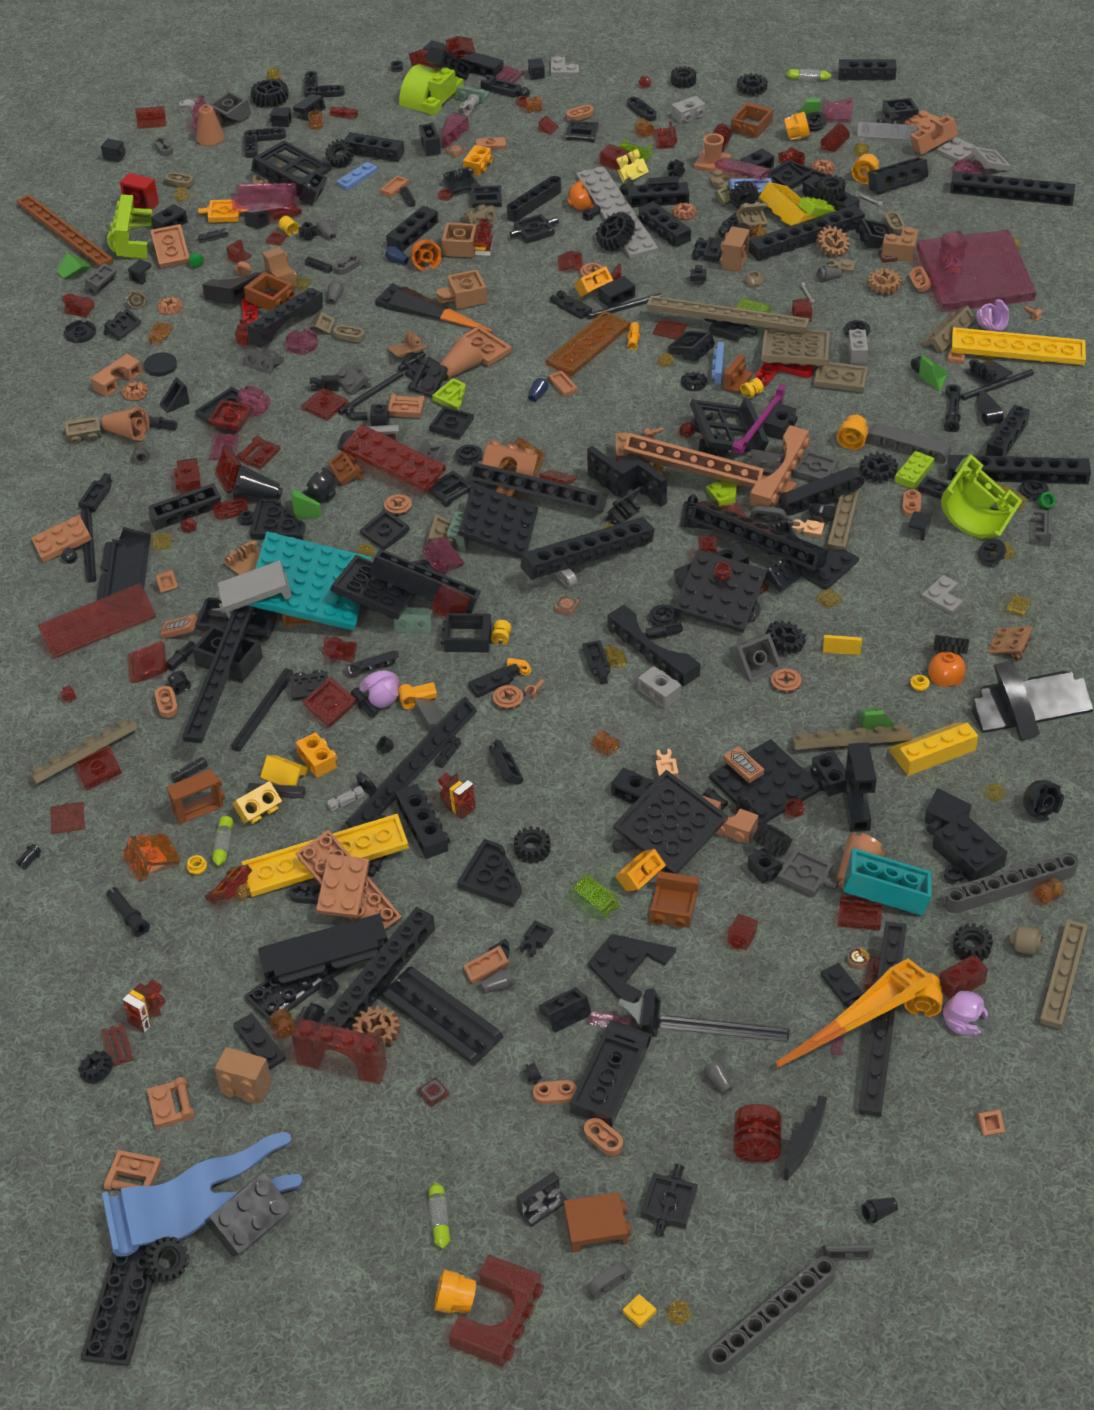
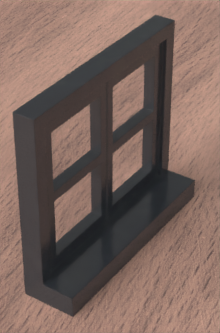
[251,140,332,197]
[690,398,769,453]

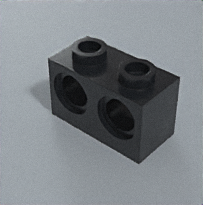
[810,750,846,797]

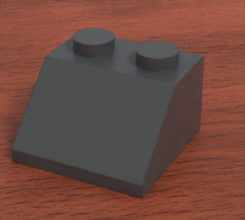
[208,90,251,121]
[729,633,783,682]

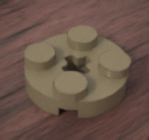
[711,169,741,190]

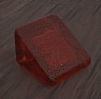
[538,116,558,135]
[610,263,621,281]

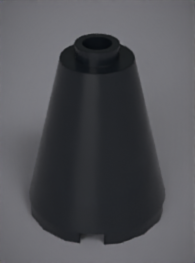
[233,466,283,501]

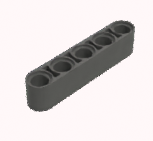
[866,423,952,464]

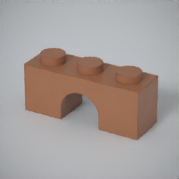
[910,115,958,155]
[90,354,143,397]
[482,440,538,476]
[702,796,759,844]

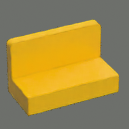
[823,635,862,655]
[261,755,309,786]

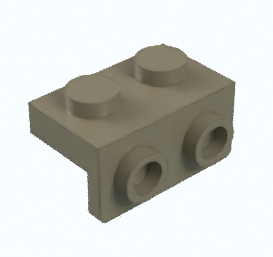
[735,202,768,228]
[460,204,497,226]
[64,416,102,443]
[426,514,455,550]

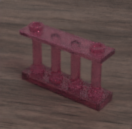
[231,183,298,210]

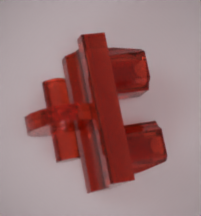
[322,636,357,663]

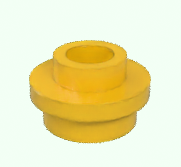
[910,675,930,691]
[186,855,207,875]

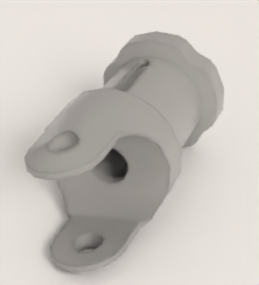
[460,94,479,117]
[179,96,205,113]

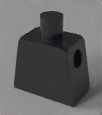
[924,788,972,835]

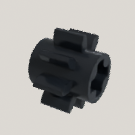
[666,159,685,177]
[298,222,317,240]
[690,265,707,284]
[299,1003,326,1029]

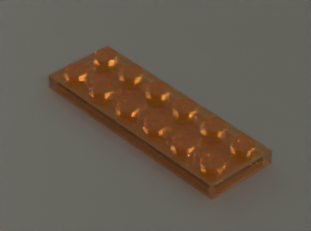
[546,311,630,377]

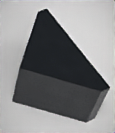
[159,377,190,413]

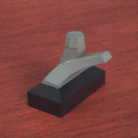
[617,989,661,1037]

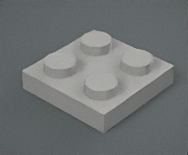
[937,137,976,164]
[971,146,1011,171]

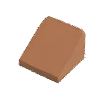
[975,1109,1005,1136]

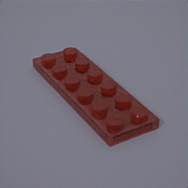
[342,424,446,493]
[38,583,156,659]

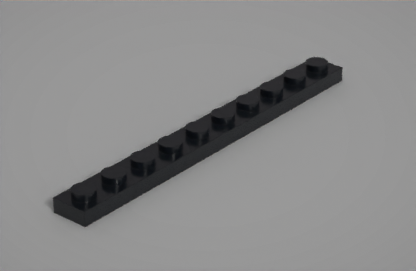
[182,605,255,744]
[345,697,477,828]
[859,921,907,1117]

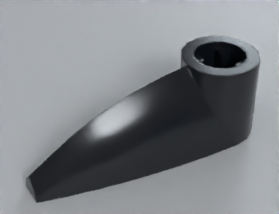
[977,390,1004,425]

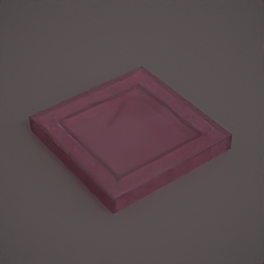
[916,230,1037,312]

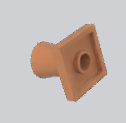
[694,133,732,173]

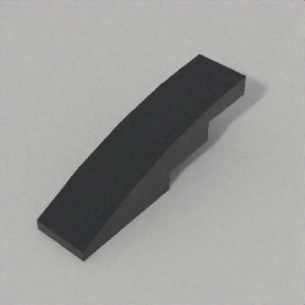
[994,660,1040,740]
[783,1095,827,1181]

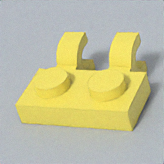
[616,149,649,183]

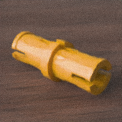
[627,322,640,350]

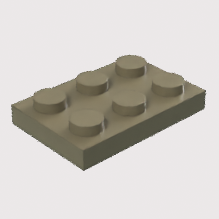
[814,362,868,393]

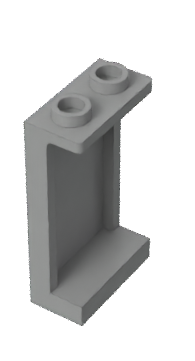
[217,560,292,619]

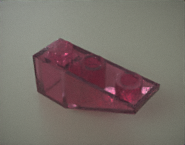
[442,112,469,149]

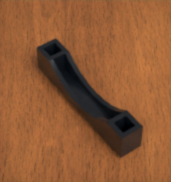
[247,288,323,348]
[607,605,701,687]

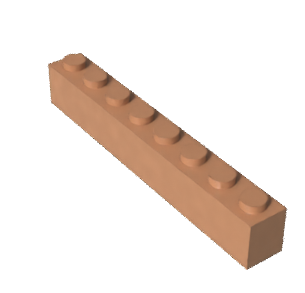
[623,433,764,489]

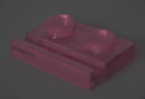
[496,66,524,83]
[210,434,239,461]

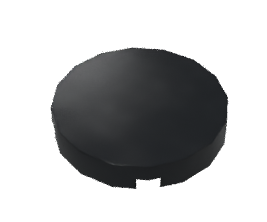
[64,320,96,343]
[144,352,177,377]

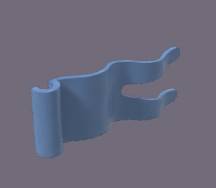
[102,1132,302,1256]

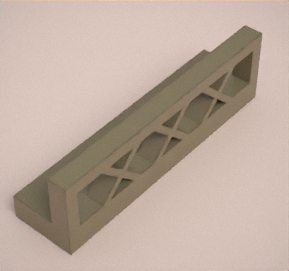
[921,305,976,353]

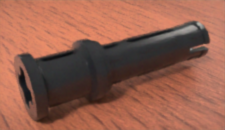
[944,392,961,432]
[106,887,150,937]

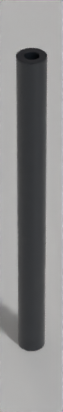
[587,293,662,319]
[961,369,1034,401]
[338,371,403,415]

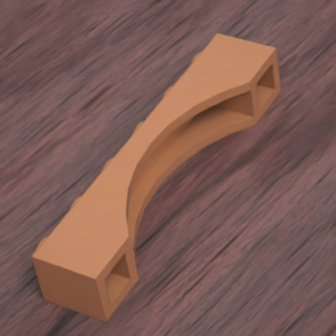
[750,426,811,507]

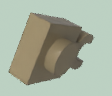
[827,259,856,274]

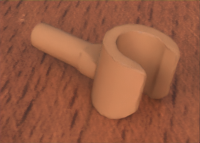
[1024,306,1042,321]
[643,427,664,439]
[525,679,545,698]

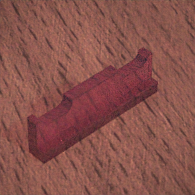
[831,1034,844,1056]

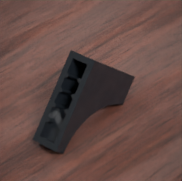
[202,272,261,304]

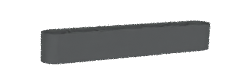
[945,852,1078,913]
[708,1256,835,1375]

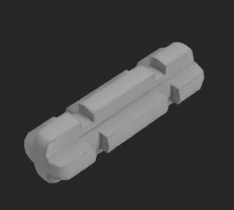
[327,786,365,811]

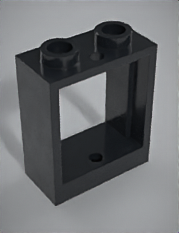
[441,613,492,653]

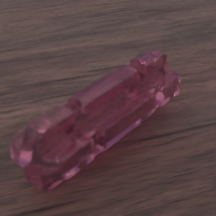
[588,1012,631,1027]

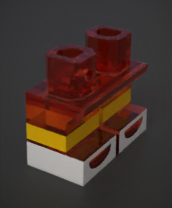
[474,218,494,256]
[438,773,476,819]
[122,980,165,1033]

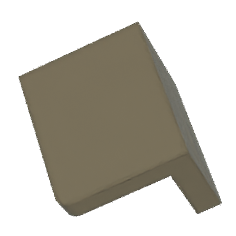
[310,312,335,334]

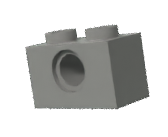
[672,96,705,124]
[848,329,868,365]
[638,666,681,709]

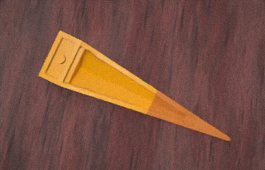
[776,958,933,1068]

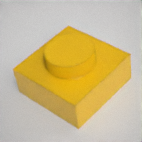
[622,1294,657,1328]

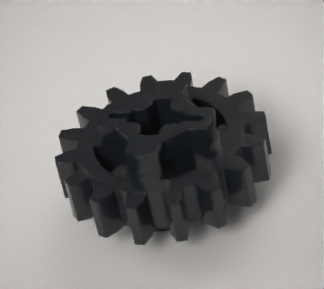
[737,73,768,96]
[860,452,898,483]
[765,620,806,655]

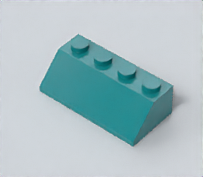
[843,848,932,916]

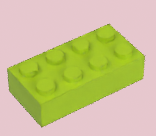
[798,197,836,217]
[895,451,935,489]

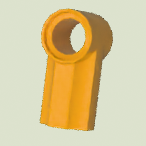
[398,682,437,709]

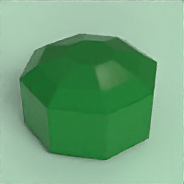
[188,252,204,268]
[1037,491,1056,510]

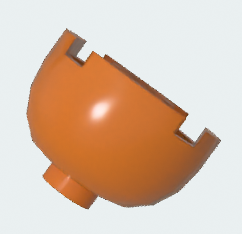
[567,180,593,211]
[410,239,442,271]
[927,651,966,687]

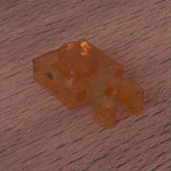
[149,322,172,345]

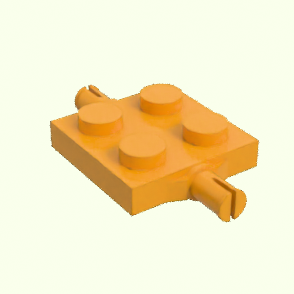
[198,199,250,223]

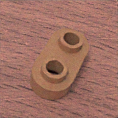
[567,105,594,121]
[909,266,931,292]
[902,489,921,517]
[155,686,178,718]
[533,1080,577,1105]
[584,1118,623,1156]

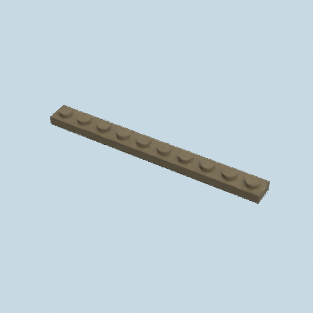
[647,296,809,333]

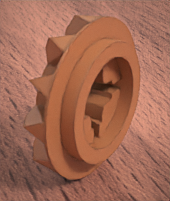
[811,159,835,175]
[673,202,697,219]
[580,263,604,277]
[157,296,183,315]
[121,381,148,401]
[384,494,412,516]
[771,668,802,693]
[493,685,524,710]

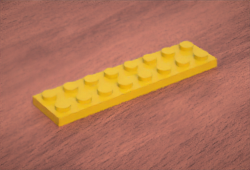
[951,327,1086,365]
[242,813,409,897]

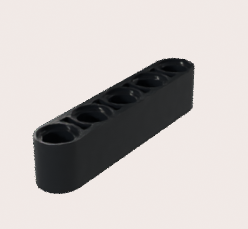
[507,176,561,222]
[778,467,864,515]

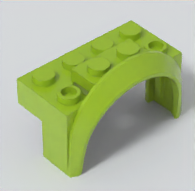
[107,195,153,259]

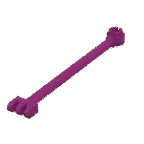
[732,384,786,454]

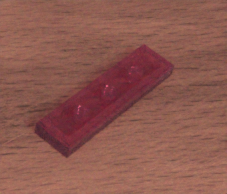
[715,157,771,180]

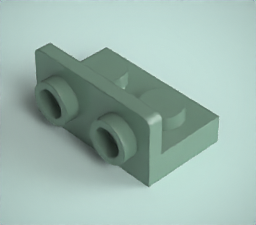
[457,86,490,104]
[447,512,470,552]
[394,608,434,633]

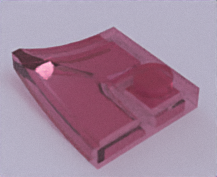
[823,97,853,123]

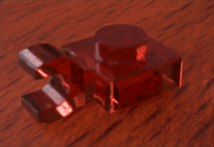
[235,319,253,345]

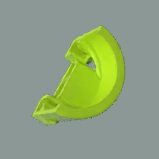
[399,64,464,116]
[941,454,1022,539]

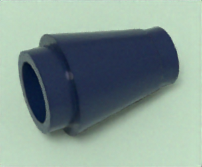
[385,246,409,265]
[528,378,548,402]

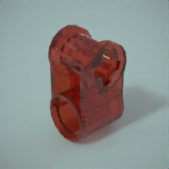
[778,147,805,166]
[62,294,95,318]

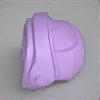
[976,299,1009,332]
[359,670,400,708]
[943,991,988,1036]

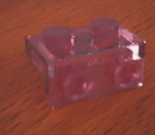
[422,537,464,575]

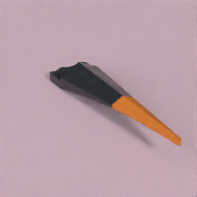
[375,283,493,333]

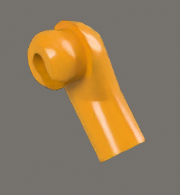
[507,658,531,675]

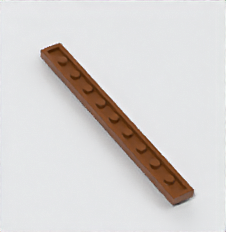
[17,194,113,268]

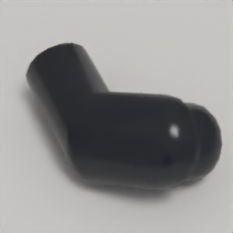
[345,406,367,421]

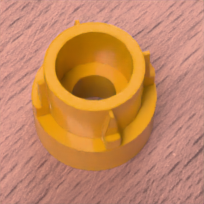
[784,112,810,140]
[852,153,879,184]
[836,414,868,450]
[904,973,943,1017]
[434,1269,476,1314]

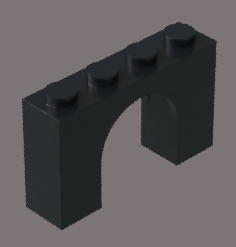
[843,742,877,832]

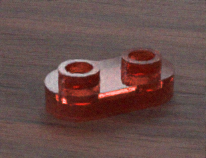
[213,499,248,519]

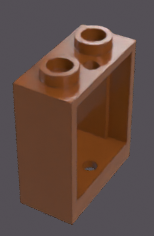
[731,102,773,138]
[244,272,295,311]
[166,769,225,825]

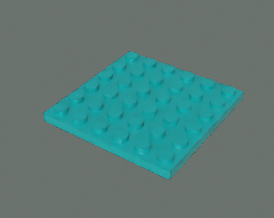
[248,532,372,631]

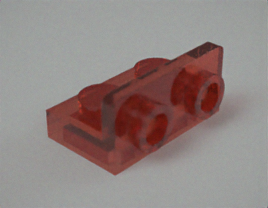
[654,121,677,149]

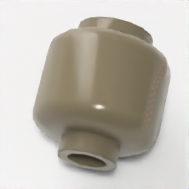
[1010,925,1044,955]

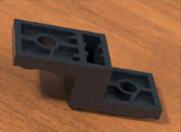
[587,446,667,507]

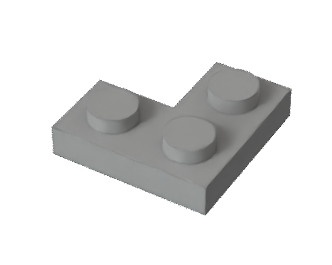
[551,56,579,76]
[921,575,963,615]

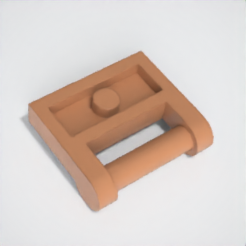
[389,394,425,418]
[147,1077,195,1129]
[104,1150,162,1191]

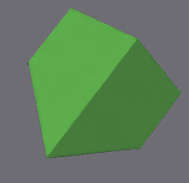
[798,99,821,116]
[57,253,91,280]
[919,355,950,391]
[291,490,322,519]
[858,709,895,729]

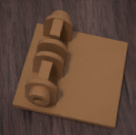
[387,331,427,357]
[223,540,260,575]
[986,626,1033,661]

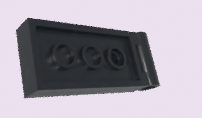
[570,1020,652,1127]

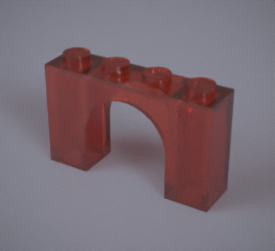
[409,36,475,68]
[292,1018,387,1084]
[449,1255,544,1367]

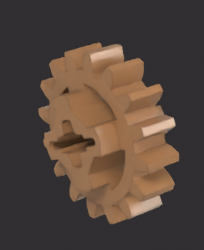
[816,226,850,258]
[867,268,902,295]
[353,1006,400,1051]

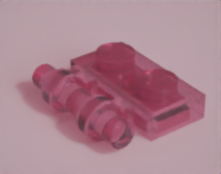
[192,95,207,133]

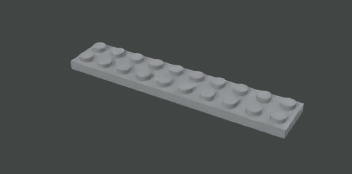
[576,167,658,259]

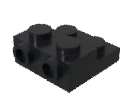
[882,98,919,119]
[855,218,893,249]
[668,331,715,361]

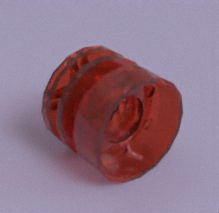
[733,1104,782,1163]

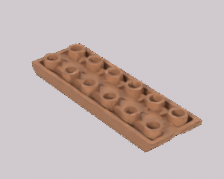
[296,830,402,929]

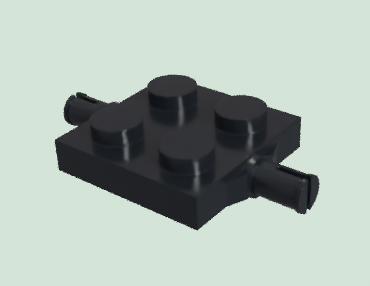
[509,214,559,243]
[704,318,757,341]
[641,1164,698,1237]

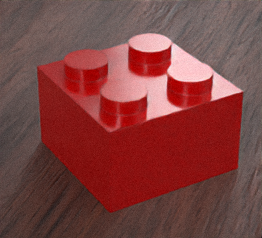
[119,173,159,210]

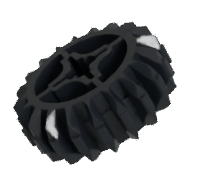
[250,78,289,108]
[595,212,636,252]

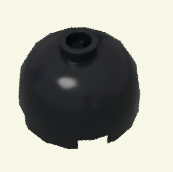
[303,467,337,502]
[1023,779,1064,821]

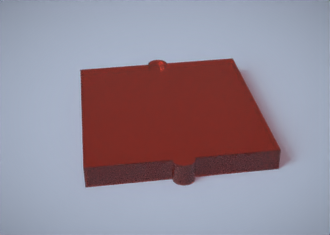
[652,318,688,340]
[539,469,577,484]
[430,583,471,617]
[51,802,85,834]

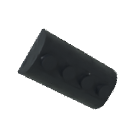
[195,597,277,638]

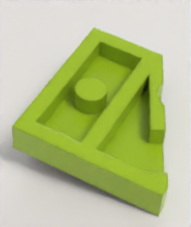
[432,378,466,410]
[706,481,738,507]

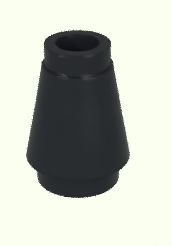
[861,1197,898,1223]

